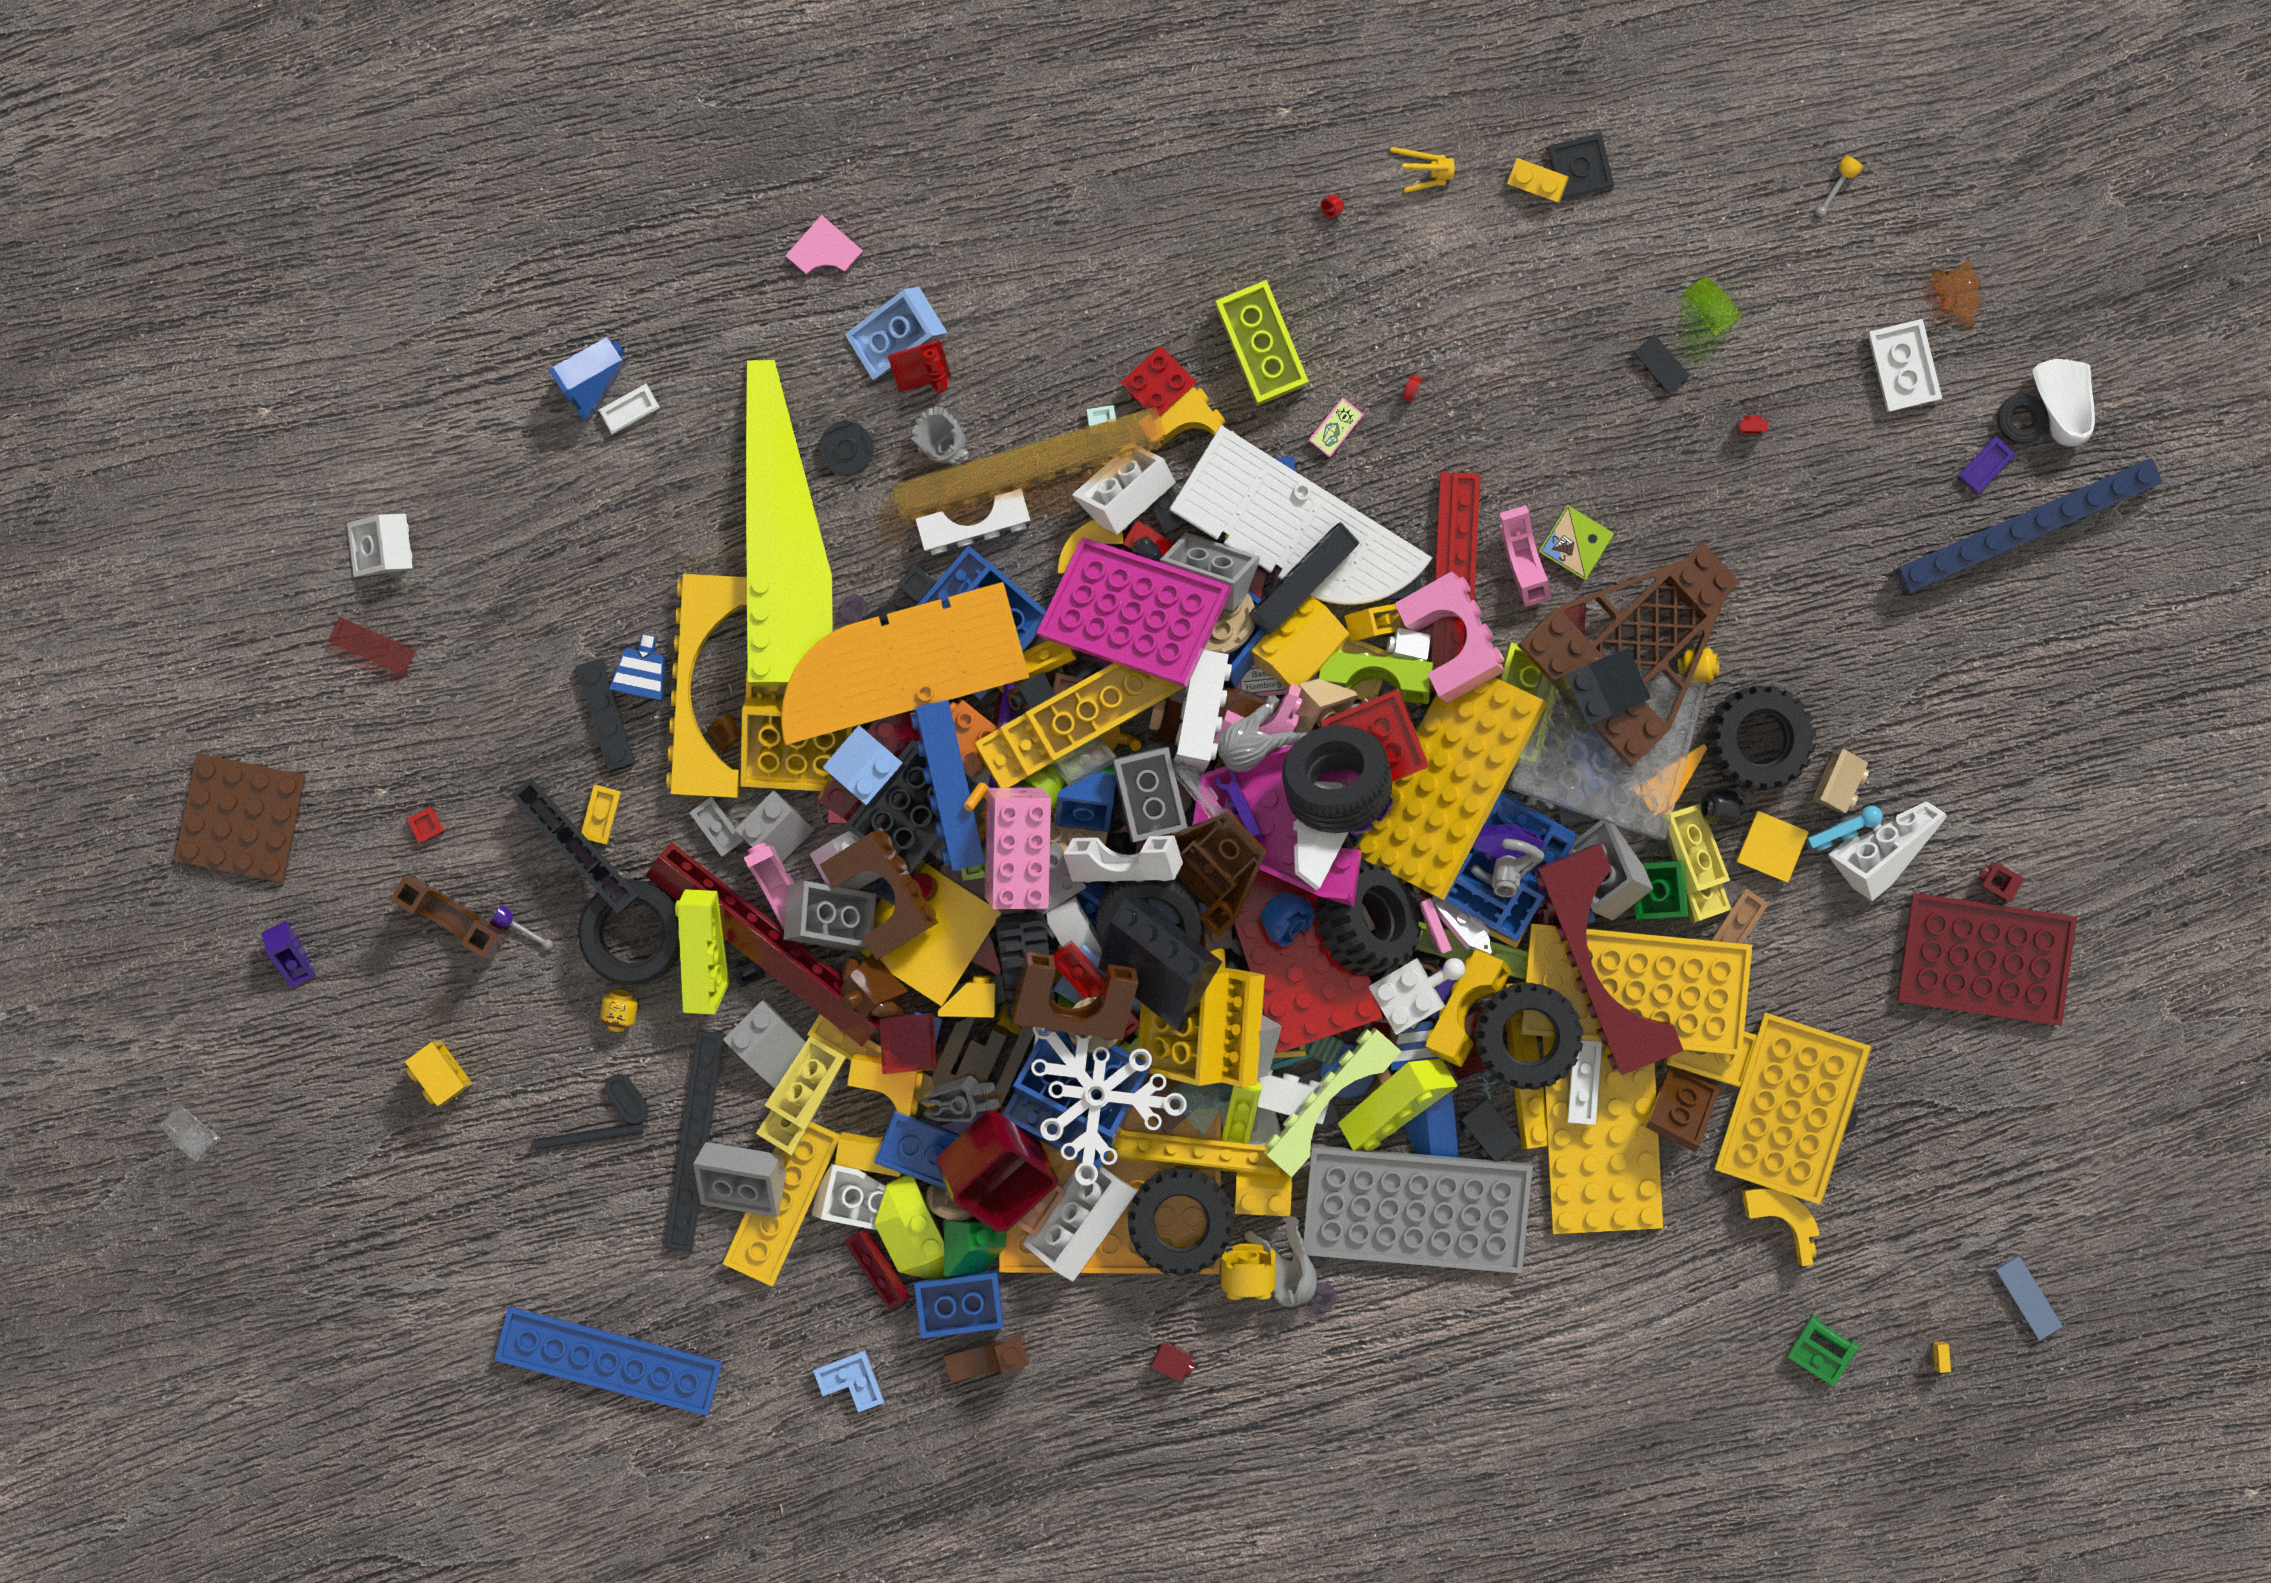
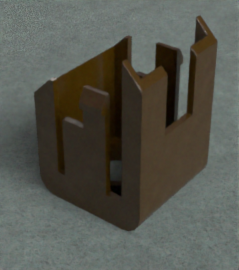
[932,1017,1034,1111]

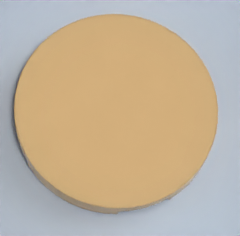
[1204,592,1255,654]

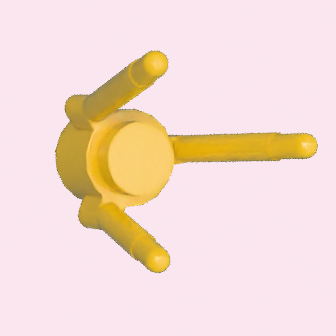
[1389,147,1455,193]

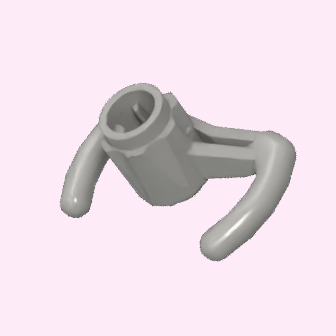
[1471,839,1544,897]

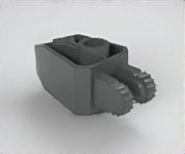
[920,1076,1000,1122]

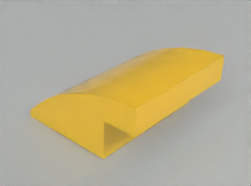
[741,668,856,791]
[859,864,1002,1006]
[1137,967,1265,1087]

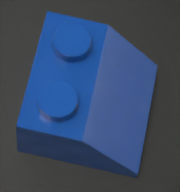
[1055,772,1116,832]

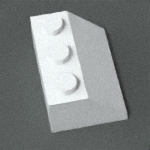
[1072,443,1176,535]

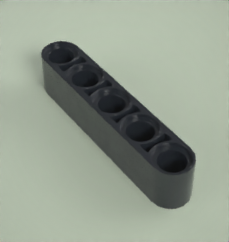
[1248,522,1360,635]

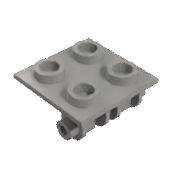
[1035,841,1087,915]

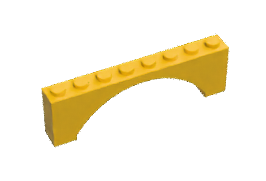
[667,574,747,798]

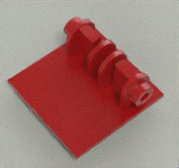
[887,340,952,393]
[1120,345,1197,420]

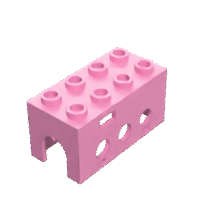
[985,788,1051,909]

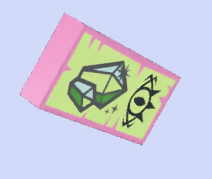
[1308,397,1364,458]

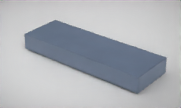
[1994,1255,2063,1341]

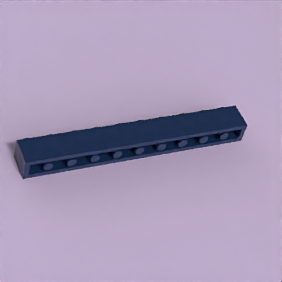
[1893,458,2163,595]

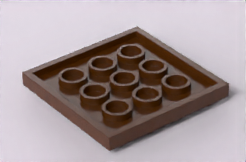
[174,753,306,883]

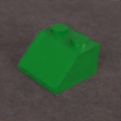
[1635,860,1688,920]
[944,1217,1007,1276]

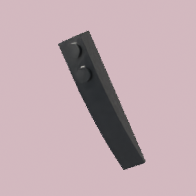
[510,777,639,915]

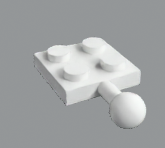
[1369,958,1465,1035]

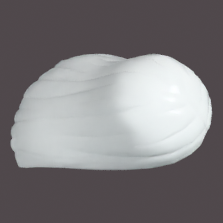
[2033,359,2095,447]

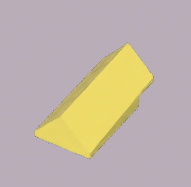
[1661,804,1731,924]
[756,1036,846,1157]

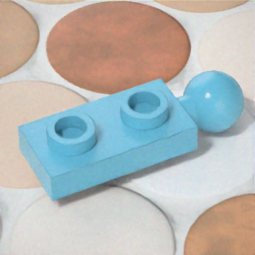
[1805,806,1883,851]

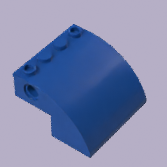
[1444,791,1576,942]

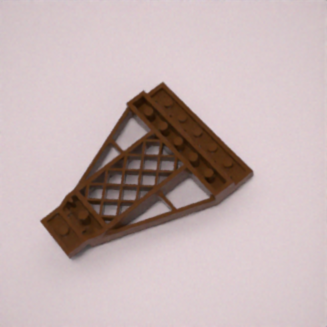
[1517,542,1740,768]

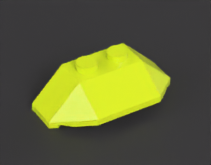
[874,1175,944,1279]

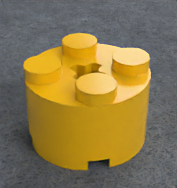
[1221,1244,1276,1300]

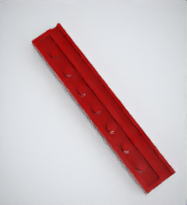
[1431,472,1480,692]

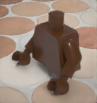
[840,953,909,1028]

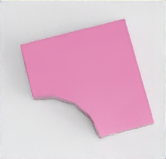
[786,215,863,275]
[1419,898,1452,954]

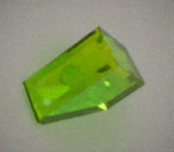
[1683,276,1743,336]

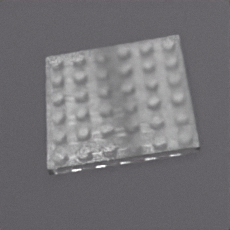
[1509,648,1706,841]

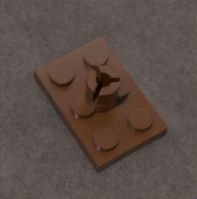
[1646,1066,1720,1152]

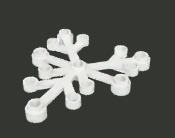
[1031,1027,1187,1185]

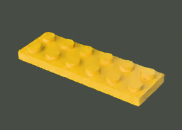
[723,1122,841,1287]

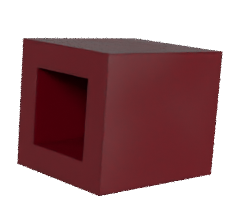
[1151,1340,1196,1382]

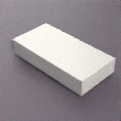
[599,384,661,435]

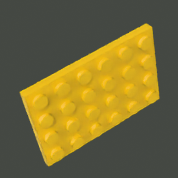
[1715,1013,1872,1205]

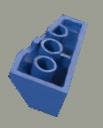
[1403,1091,1459,1158]

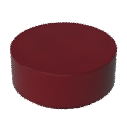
[913,873,938,902]

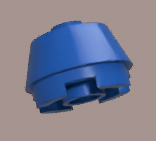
[1260,891,1315,947]

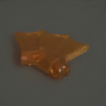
[1931,260,1982,326]

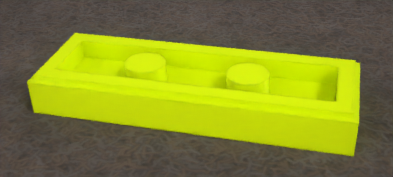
[1221,1082,1262,1144]

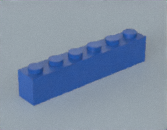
[910,699,985,871]

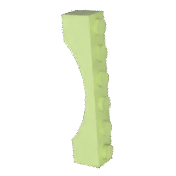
[1264,1027,1402,1177]

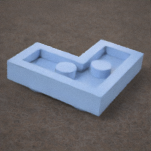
[813,1350,885,1413]

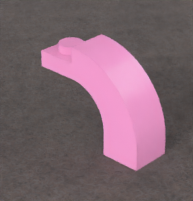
[1500,505,1551,607]
[1213,683,1303,744]

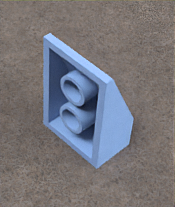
[845,287,947,380]

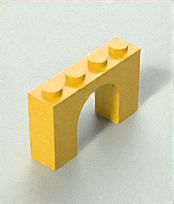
[1138,386,1235,450]
[835,1053,924,1177]

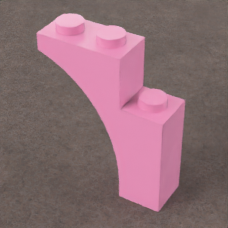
[744,843,801,943]

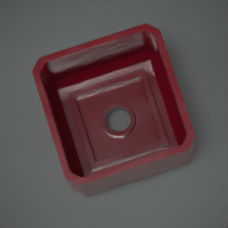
[936,1110,1058,1233]

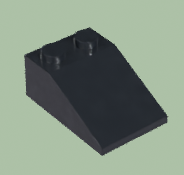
[1554,648,1651,731]

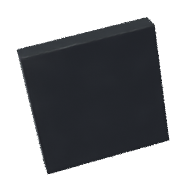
[1547,133,1614,200]

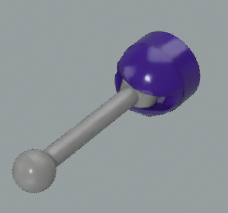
[490,904,553,950]

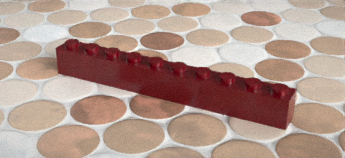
[645,842,885,1047]

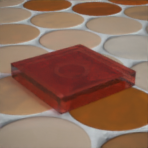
[880,1013,936,1075]

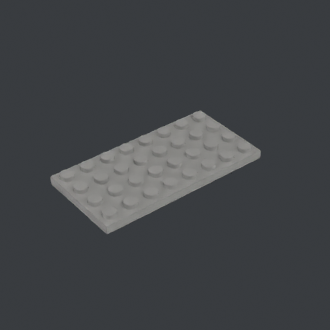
[1303,1145,1533,1274]

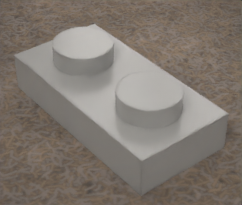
[689,796,745,857]

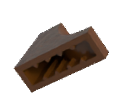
[943,1332,1030,1383]

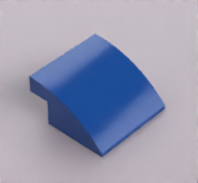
[916,545,1046,700]
[1002,1028,1151,1172]

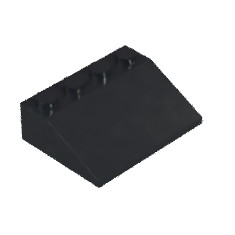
[844,739,975,879]
[1098,898,1222,1032]

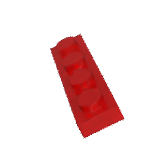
[1052,940,1140,1041]

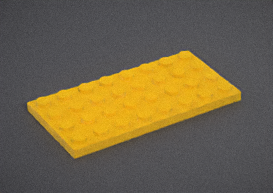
[1355,677,1548,900]
[1520,923,1752,1055]
[1542,1036,1663,1234]

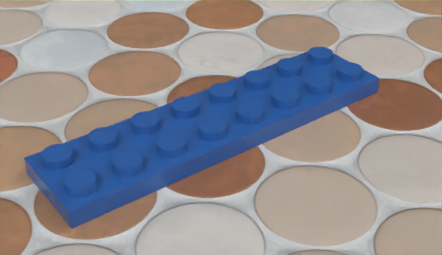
[494,1306,723,1416]

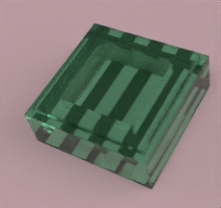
[1307,1036,1344,1067]

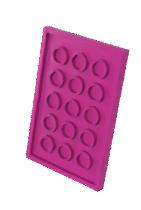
[1036,537,1231,688]

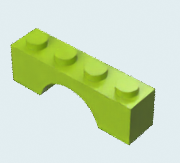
[1319,650,1433,704]

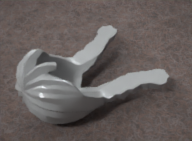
[1218,695,1307,772]
[1244,1216,1317,1307]

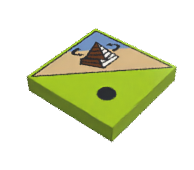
[1538,505,1614,581]

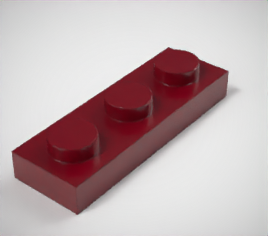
[844,1228,911,1310]

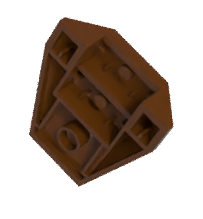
[1167,811,1268,937]

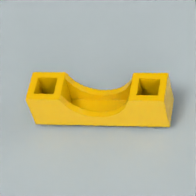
[1425,949,1511,1067]

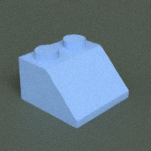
[823,725,902,805]

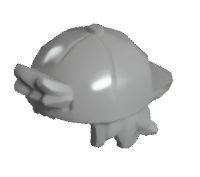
[911,406,969,466]

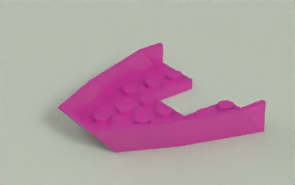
[1193,745,1362,907]

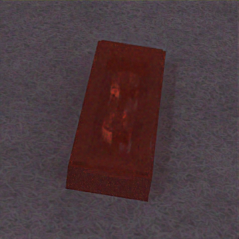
[328,617,416,675]

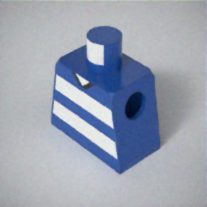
[610,634,666,701]
[1390,1020,1440,1070]

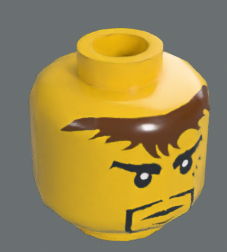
[600,989,638,1032]

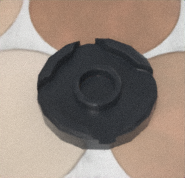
[819,421,874,476]

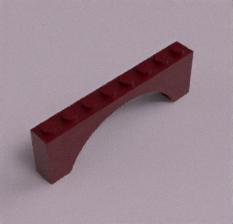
[1535,843,1684,1075]

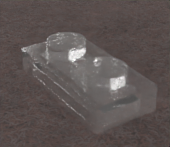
[1054,737,1116,787]

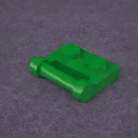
[1786,1314,1859,1387]

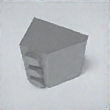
[1160,532,1260,611]
[693,1142,786,1218]

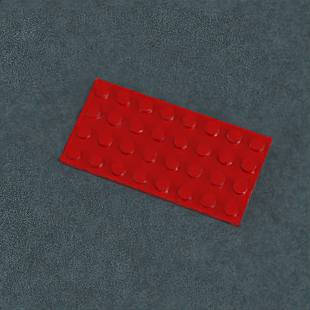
[1233,870,1383,1054]

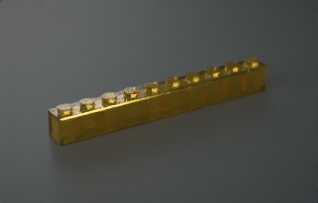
[892,407,1167,522]

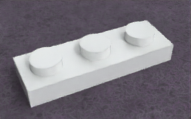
[1567,1040,1602,1125]

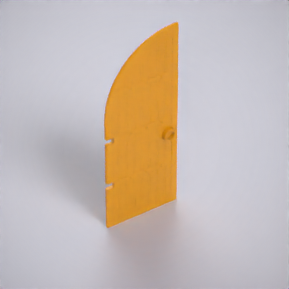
[781,582,1030,745]

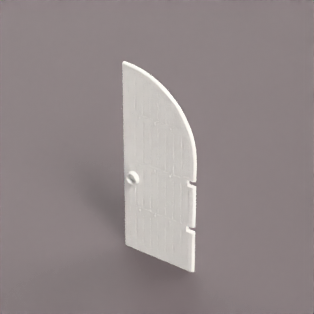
[1169,425,1432,605]

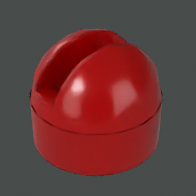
[1320,194,1345,219]

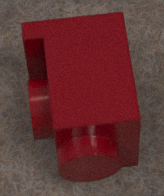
[1977,862,2025,902]

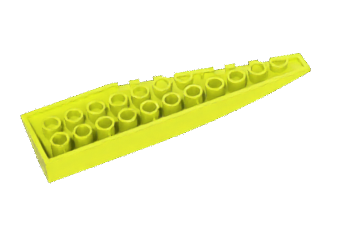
[746,360,833,687]

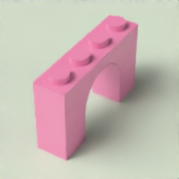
[1395,571,1505,703]

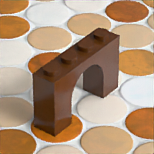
[820,828,938,960]
[389,876,508,958]
[1011,952,1138,1040]

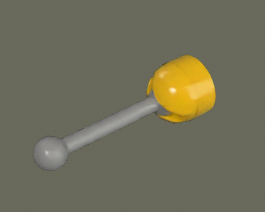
[1816,155,1864,217]

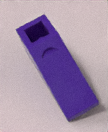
[1470,824,1545,872]

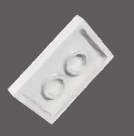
[1867,319,1942,413]

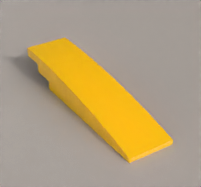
[974,663,1185,788]

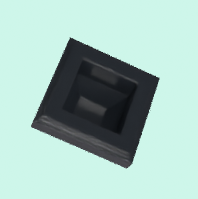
[730,959,766,988]

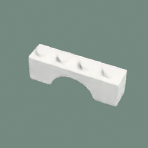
[916,489,1031,555]
[1063,836,1183,883]

